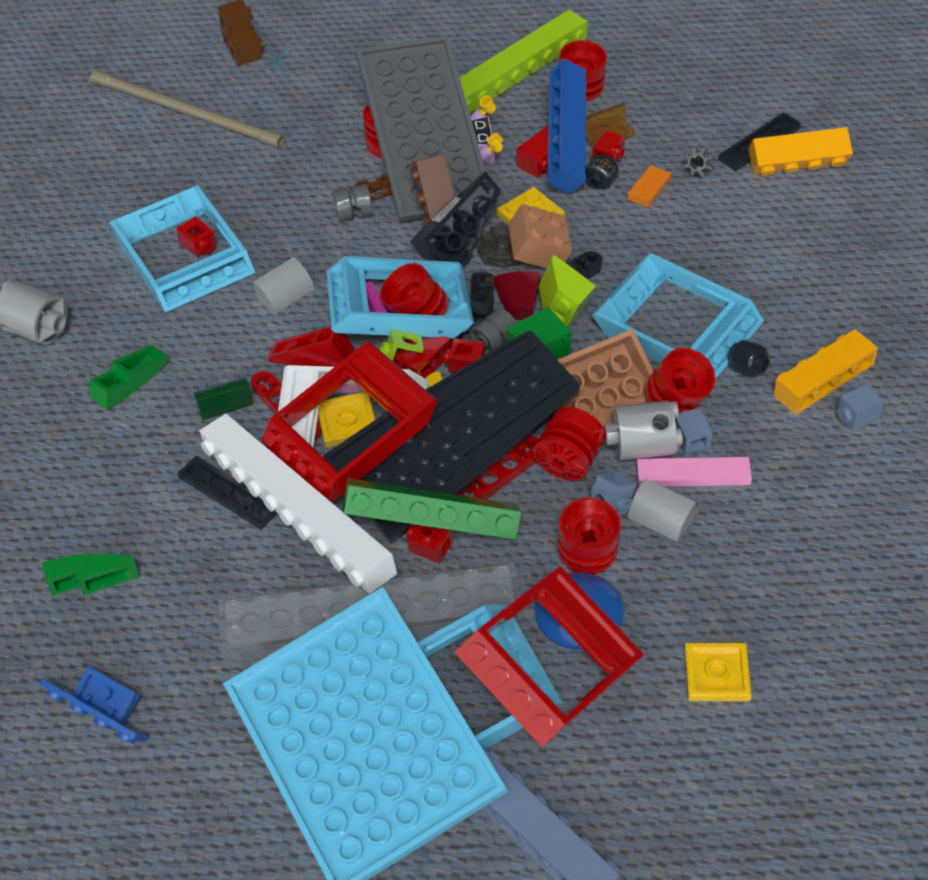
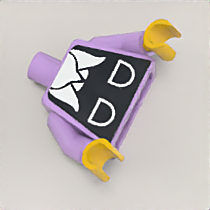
[470,95,503,163]

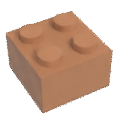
[508,204,572,269]

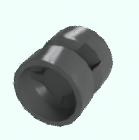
[333,184,372,221]
[469,308,516,355]

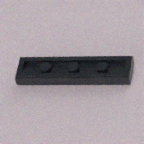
[718,112,801,172]
[177,456,278,530]

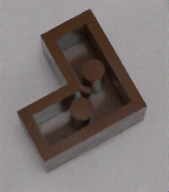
[217,0,264,66]

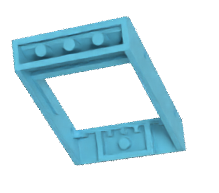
[109,185,256,312]
[592,253,764,378]
[326,256,474,338]
[418,604,563,749]

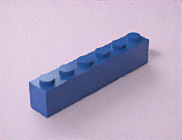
[547,59,587,194]

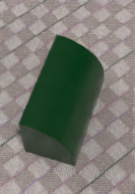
[193,377,253,421]

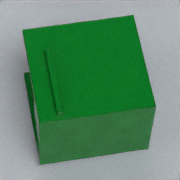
[507,307,571,360]

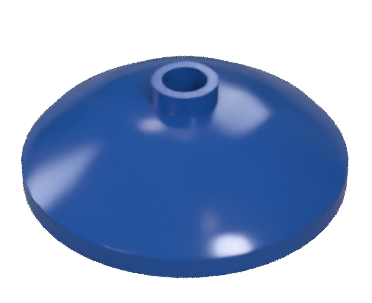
[535,572,624,650]

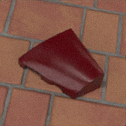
[494,271,541,321]

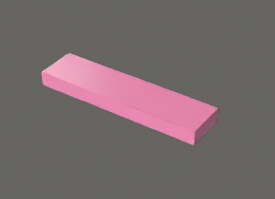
[637,457,752,487]

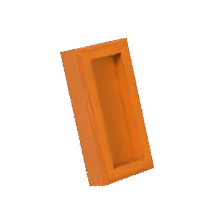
[627,165,672,208]

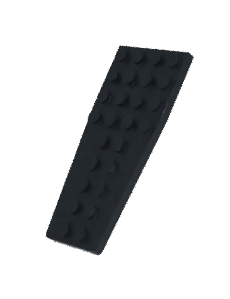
[323,331,580,544]

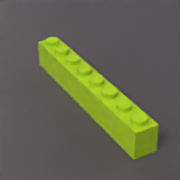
[460,10,588,114]

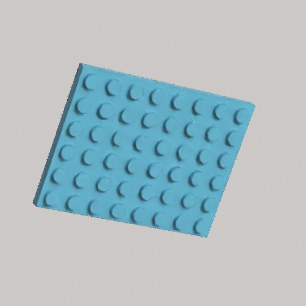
[223,587,508,880]

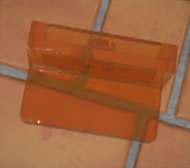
[586,103,635,150]

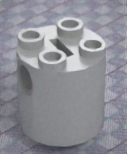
[0,280,68,345]
[604,400,683,461]

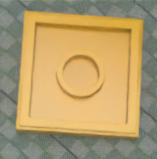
[318,392,375,447]
[685,643,751,701]

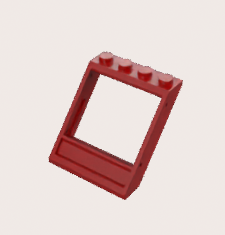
[262,342,437,503]
[455,566,645,747]

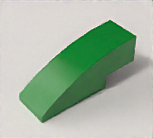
[89,344,169,410]
[42,553,140,596]

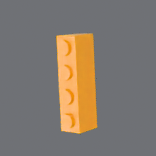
[748,127,853,176]
[773,329,878,415]

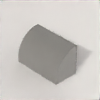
[253,257,315,314]
[627,478,696,542]

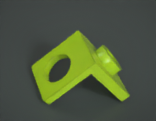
[380,329,424,361]

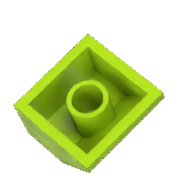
[538,255,596,328]

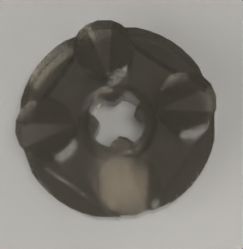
[477,225,521,267]

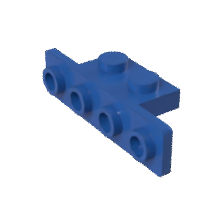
[39,666,149,743]

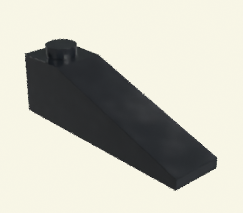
[410,172,501,267]

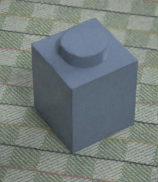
[837,384,884,431]
[675,408,713,456]

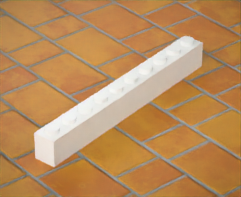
[199,414,397,594]

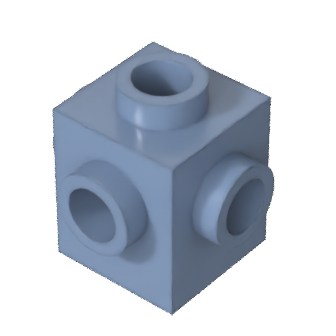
[590,471,636,516]

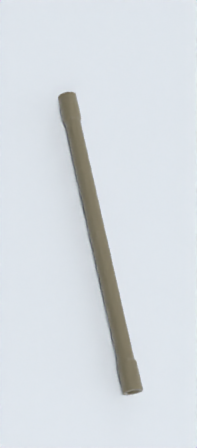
[91,70,285,148]

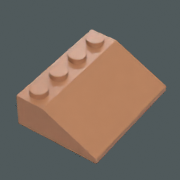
[558,329,653,428]

